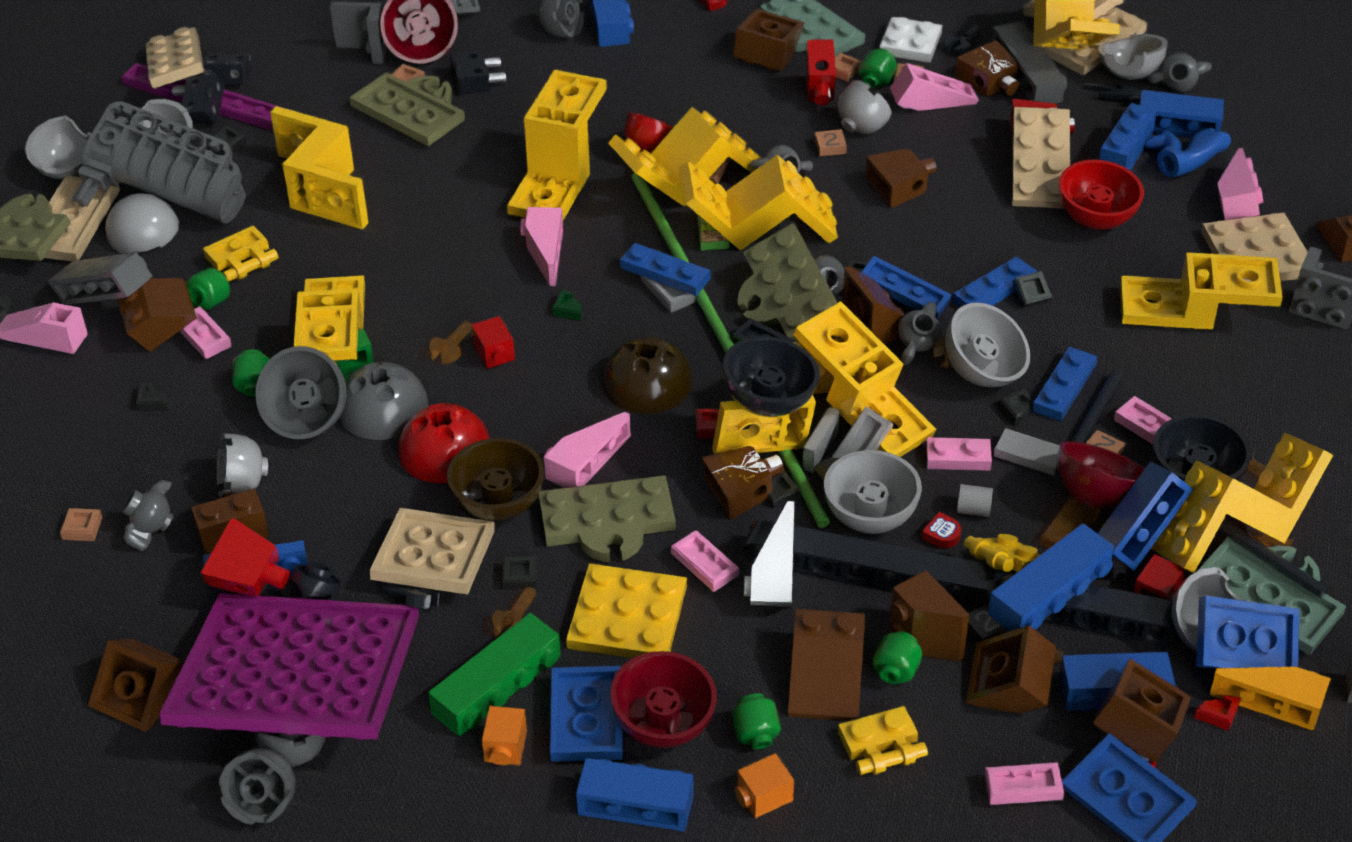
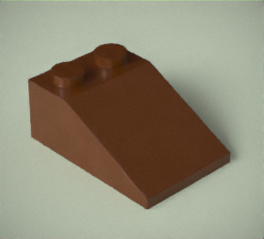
[788,609,865,721]

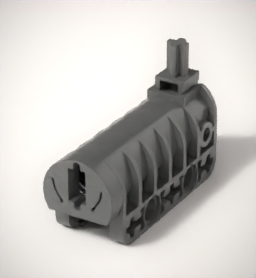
[72,101,246,223]

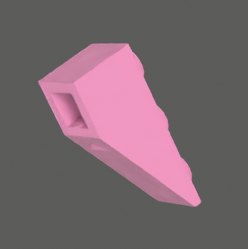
[1218,148,1263,220]
[0,303,88,354]

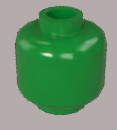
[858,48,897,88]
[186,268,230,311]
[232,349,270,397]
[872,631,922,684]
[731,693,781,750]

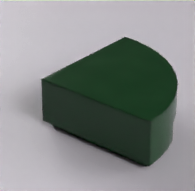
[552,289,582,321]

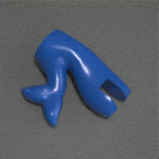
[1145,128,1231,177]

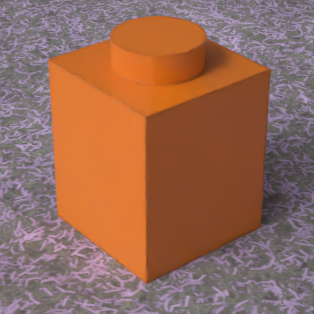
[482,706,527,765]
[735,753,794,818]

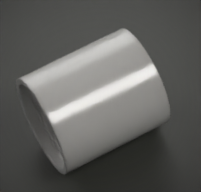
[957,484,993,517]

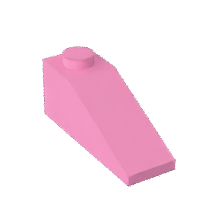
[890,63,979,111]
[521,207,563,286]
[543,412,631,488]

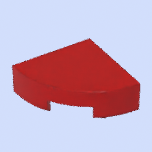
[1195,695,1241,731]

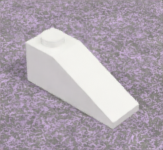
[744,501,794,607]

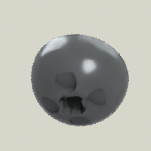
[256,346,347,439]
[339,362,429,440]

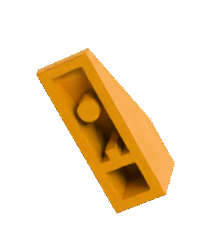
[1209,667,1331,731]

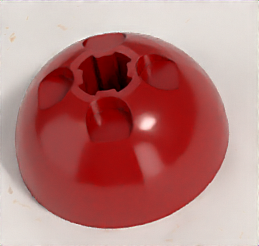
[1058,160,1144,230]
[398,403,490,483]

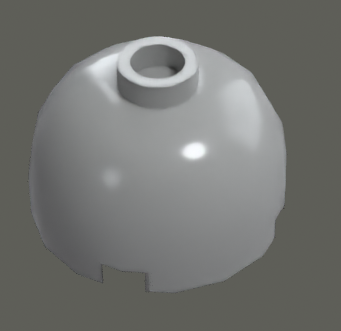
[837,80,892,134]
[217,433,268,497]

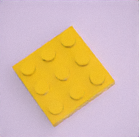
[566,564,687,658]

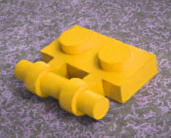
[203,226,279,282]
[964,534,1040,572]
[838,706,928,775]

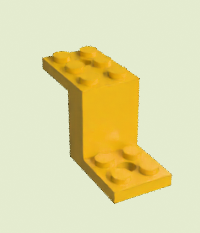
[1034,0,1120,51]
[507,70,607,220]
[270,106,368,230]
[609,107,761,206]
[679,154,838,250]
[712,338,845,454]
[1151,433,1333,573]

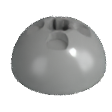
[945,303,1030,387]
[824,450,922,534]

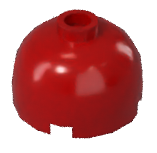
[624,111,675,154]

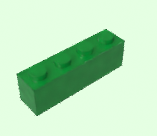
[428,613,561,737]

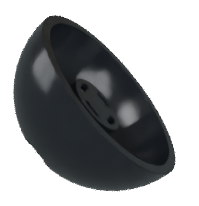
[723,336,820,417]
[1153,414,1251,481]

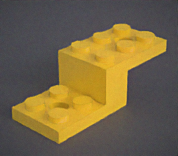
[1120,252,1282,330]
[294,276,365,361]
[793,302,936,457]

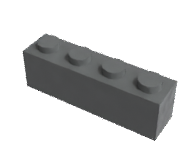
[992,21,1067,104]
[48,252,153,305]

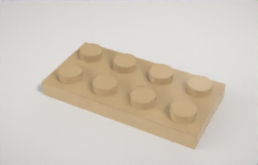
[1044,6,1147,76]
[146,27,204,88]
[1012,107,1070,208]
[44,176,120,261]

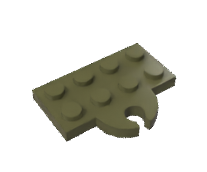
[349,72,465,146]
[0,193,71,261]
[737,223,838,342]
[539,475,676,563]

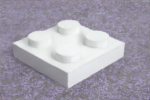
[880,17,942,63]

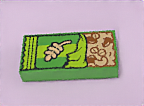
[697,214,729,251]

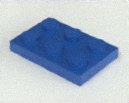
[1196,595,1299,669]
[550,666,623,762]
[1062,733,1196,842]

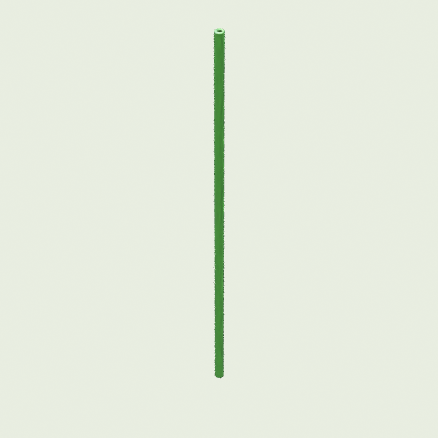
[631,172,830,528]

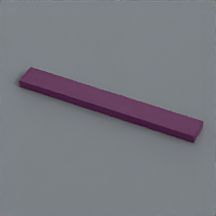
[121,63,293,131]

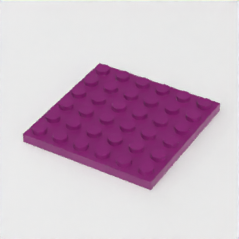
[160,593,419,740]

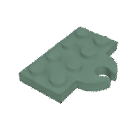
[760,0,865,57]
[1199,537,1346,656]

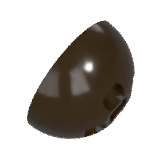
[603,337,693,414]
[447,438,544,521]

